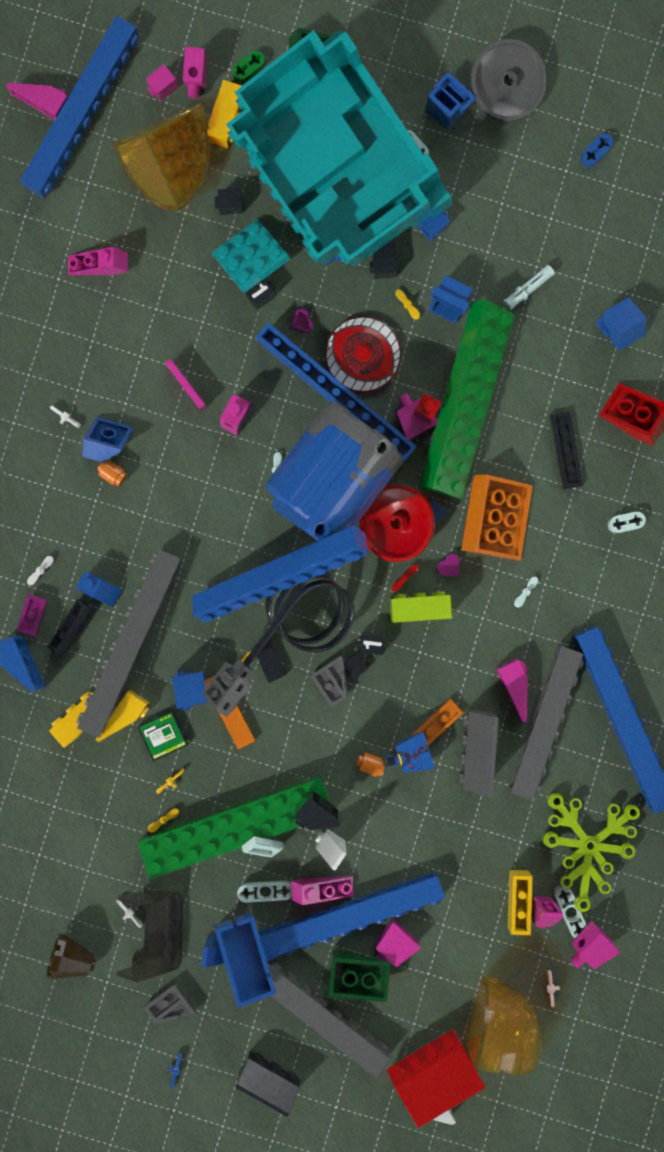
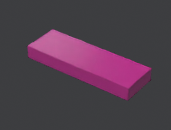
[165,359,207,412]

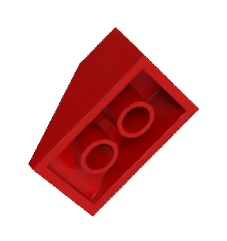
[599,383,664,446]

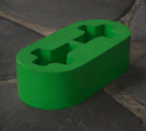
[232,51,265,83]

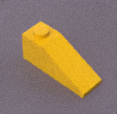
[95,690,150,742]

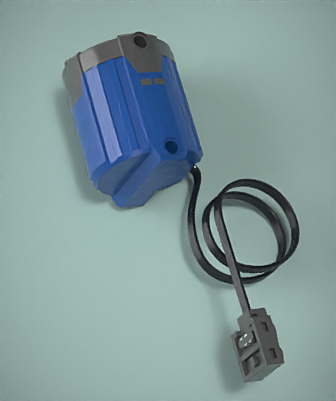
[202,401,403,717]

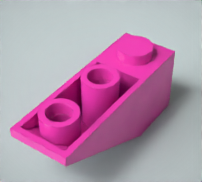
[68,247,128,275]
[291,876,353,905]

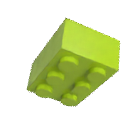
[390,591,452,623]

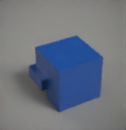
[425,72,476,130]
[428,275,473,324]
[596,298,647,351]
[170,670,208,710]

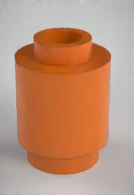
[97,460,128,487]
[356,752,385,777]

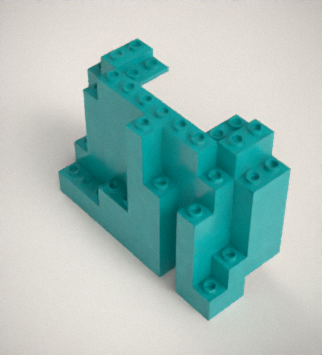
[226,29,453,268]

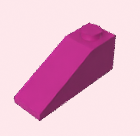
[6,83,68,120]
[495,659,528,722]
[531,896,563,928]

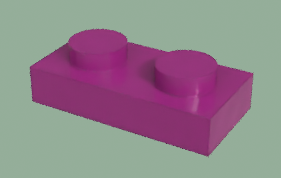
[16,594,48,637]

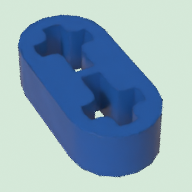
[581,133,613,168]

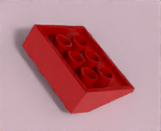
[386,1029,486,1128]

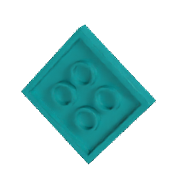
[212,219,290,294]

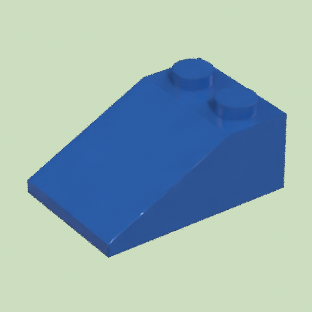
[0,635,46,692]

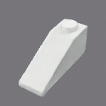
[315,828,346,870]

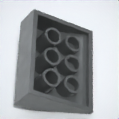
[459,710,498,798]

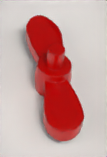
[391,564,419,592]

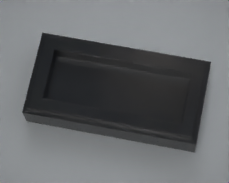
[257,640,286,683]

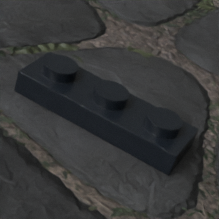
[47,599,92,657]

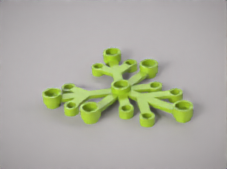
[542,793,640,912]

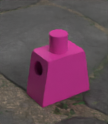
[183,46,209,99]
[396,393,438,441]
[220,394,254,436]
[375,917,421,967]
[570,921,620,969]

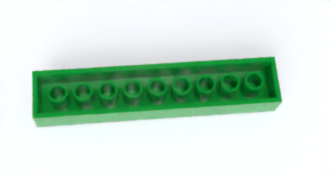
[419,300,515,499]
[137,775,331,879]

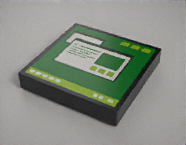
[137,710,189,761]

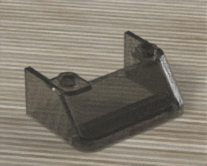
[117,891,183,983]

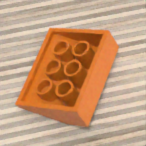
[461,475,533,561]

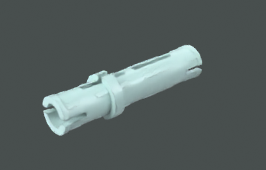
[503,265,555,311]

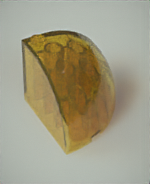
[112,102,211,211]
[464,976,542,1075]

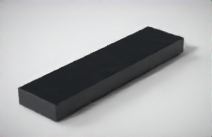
[550,411,583,490]

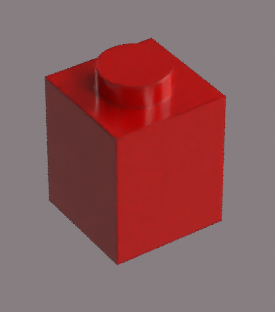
[413,393,441,423]

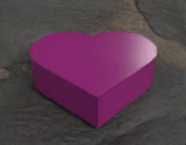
[290,308,313,334]
[436,554,460,577]

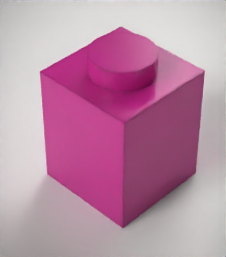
[146,64,178,101]

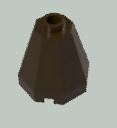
[46,934,96,979]

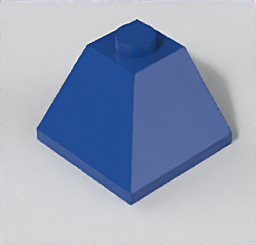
[82,417,133,462]

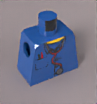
[386,731,435,773]

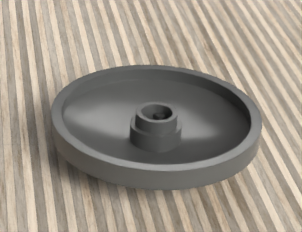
[470,39,547,122]

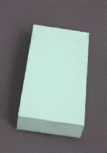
[242,837,284,858]

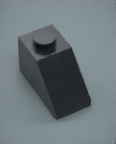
[369,239,398,279]

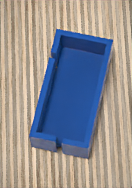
[213,912,276,1008]

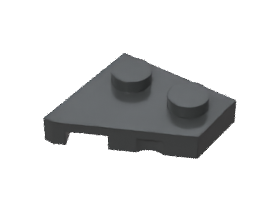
[310,655,348,708]
[143,982,197,1024]

